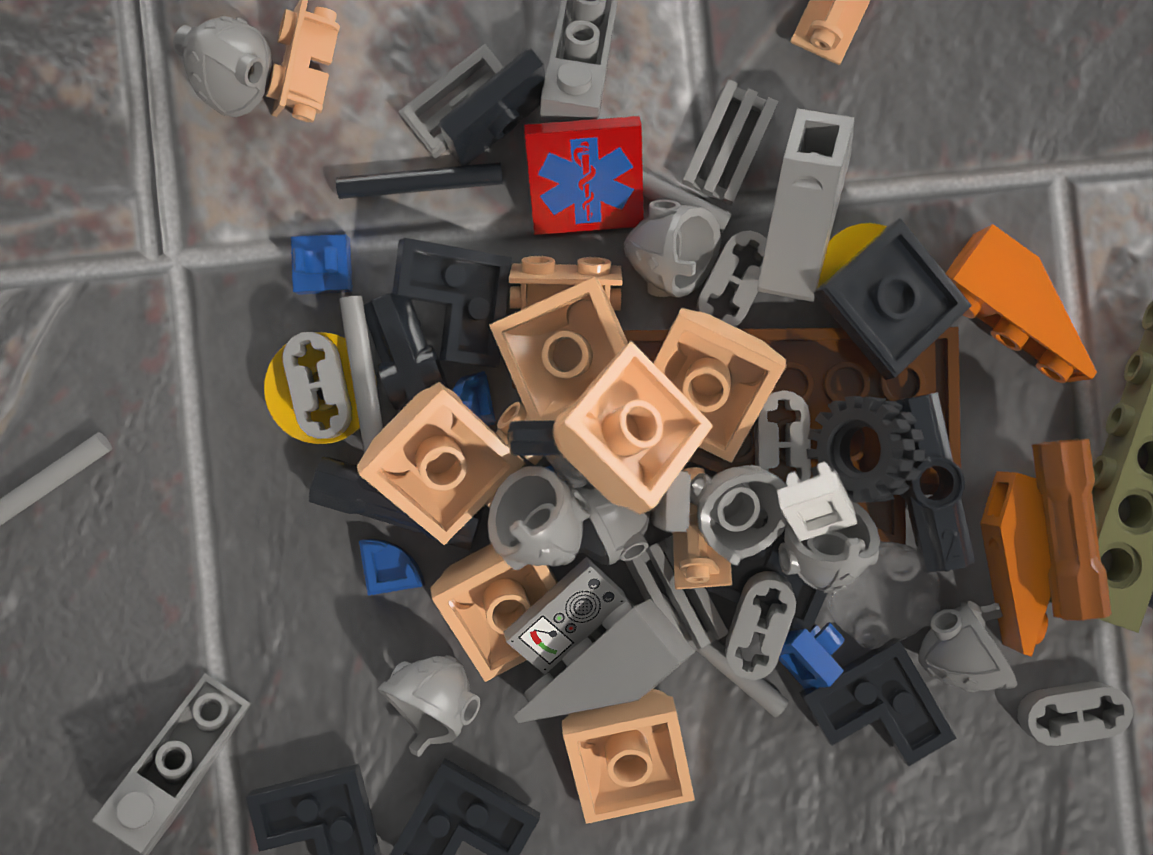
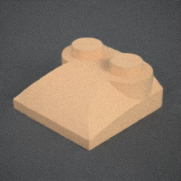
[489,277,628,421]
[653,308,786,463]
[553,342,713,514]
[357,382,525,545]
[430,543,558,682]
[562,689,695,824]

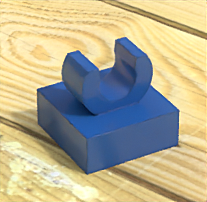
[291,234,352,295]
[778,623,845,689]

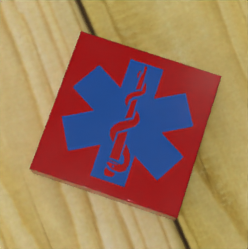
[524,116,644,235]

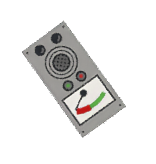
[504,557,628,675]

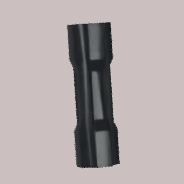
[309,457,485,551]

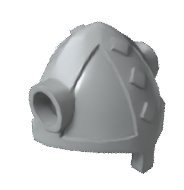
[173,16,272,118]
[624,200,721,297]
[690,465,788,565]
[488,466,592,571]
[569,478,652,565]
[778,501,880,593]
[918,601,1017,692]
[378,655,480,757]

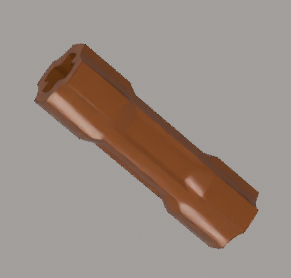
[1032,439,1112,621]

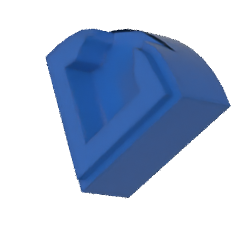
[453,371,496,426]
[359,539,425,596]

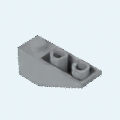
[540,0,618,123]
[757,109,854,302]
[513,599,695,723]
[92,673,251,855]

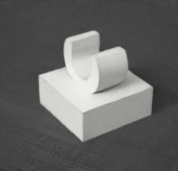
[777,462,857,541]

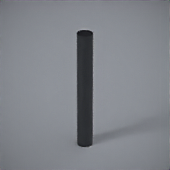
[336,162,503,199]

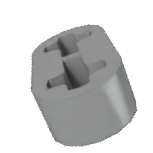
[695,231,767,327]
[283,332,352,439]
[754,390,811,484]
[725,571,796,680]
[1017,681,1133,746]

